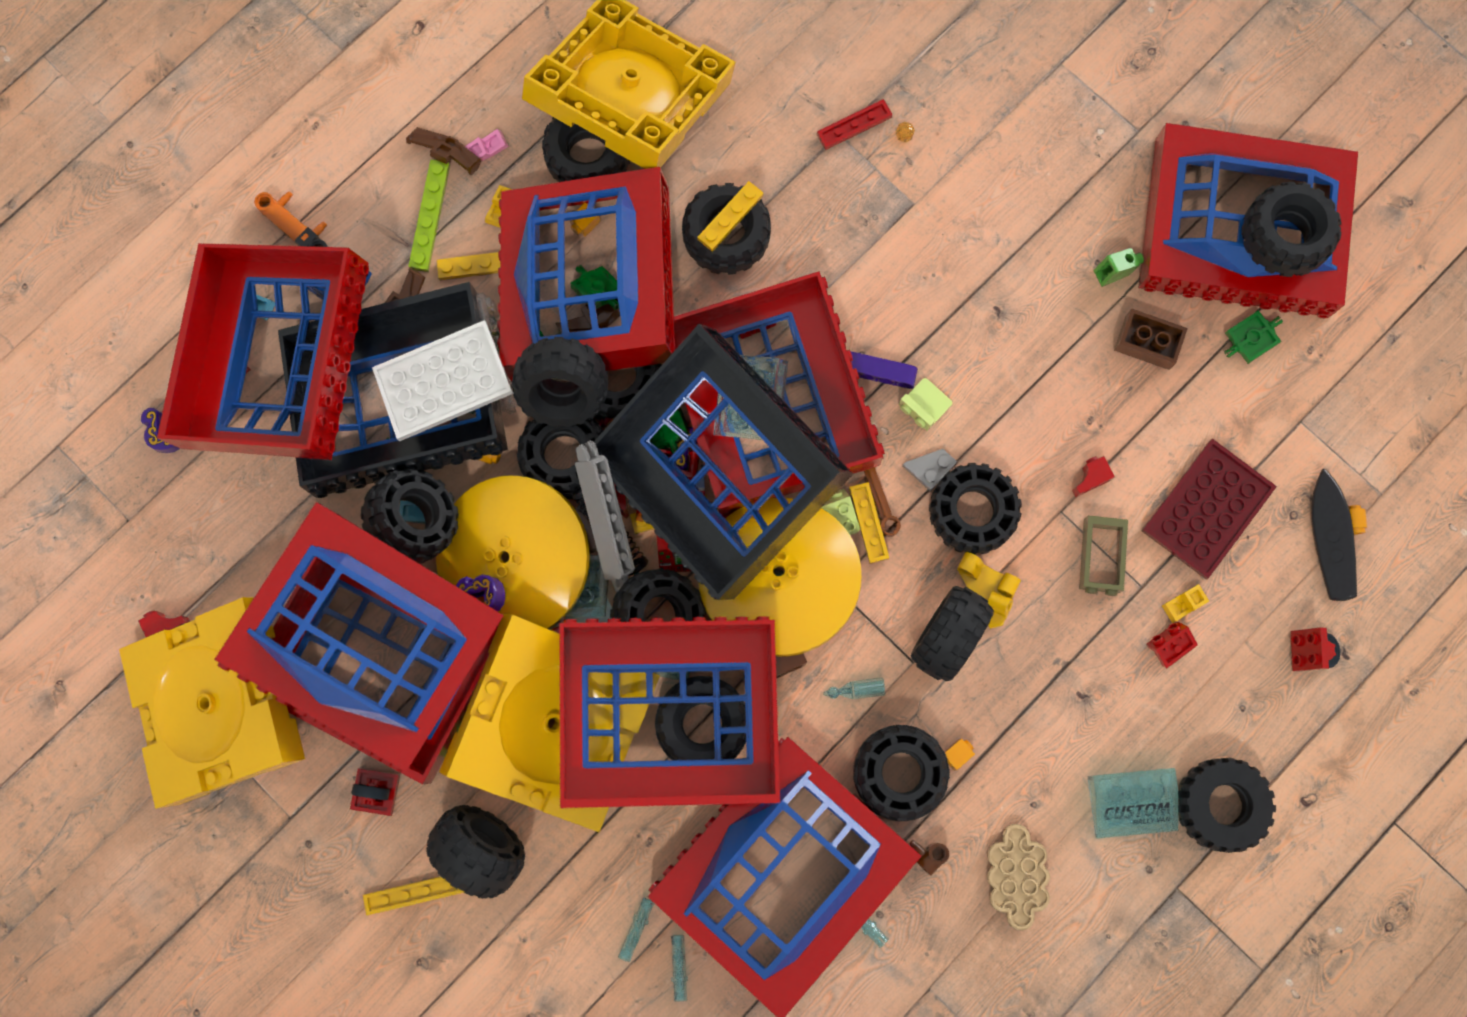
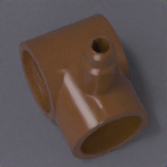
[909,840,949,876]

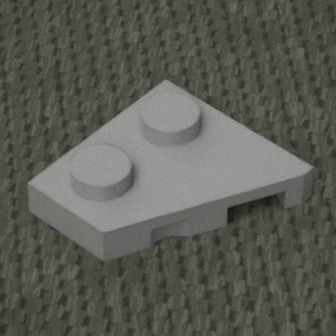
[902,449,957,491]

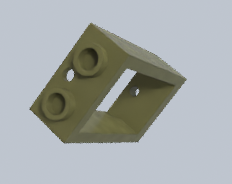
[1079,515,1128,596]

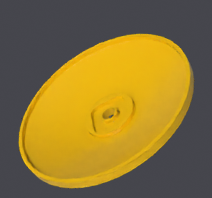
[436,476,590,629]
[699,498,862,657]

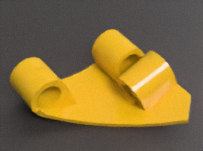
[957,552,1021,629]

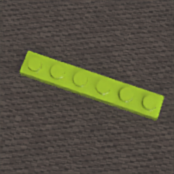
[408,160,450,272]

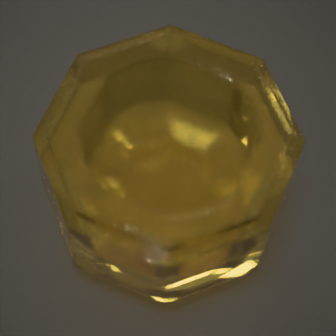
[896,122,915,142]

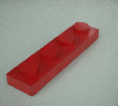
[817,99,893,150]

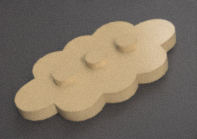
[987,824,1050,930]

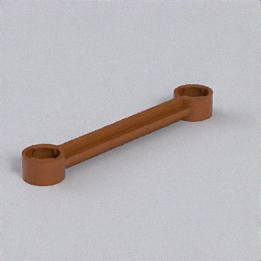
[864,467,901,537]

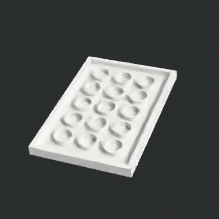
[372,320,513,441]

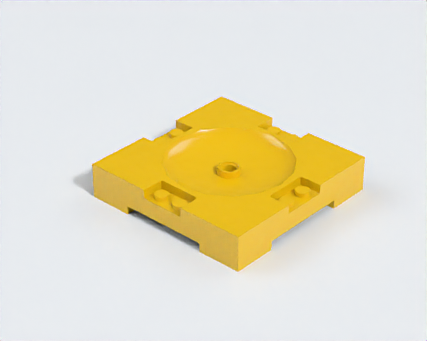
[522,0,736,169]
[119,597,305,809]
[439,613,660,833]

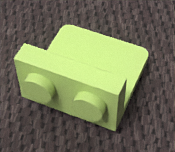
[899,378,952,431]
[822,489,860,535]

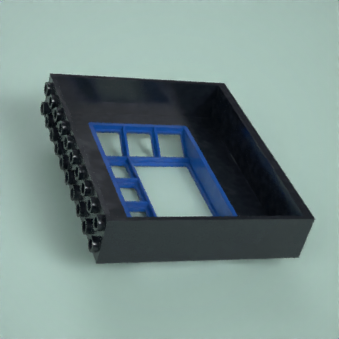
[278,282,508,498]
[594,324,853,600]

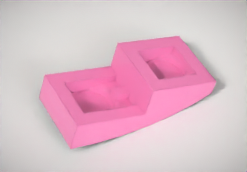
[465,129,509,161]

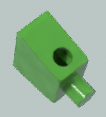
[1093,248,1144,287]

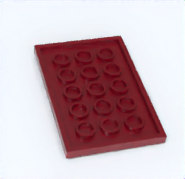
[1141,438,1277,580]

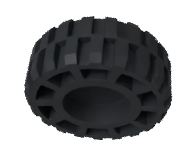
[929,463,1022,555]
[1176,758,1276,853]

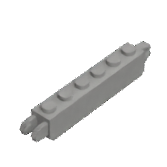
[574,440,635,592]

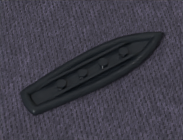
[1311,469,1357,601]

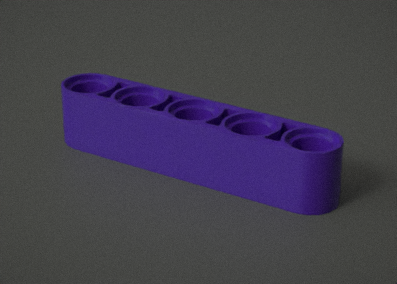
[851,351,918,389]

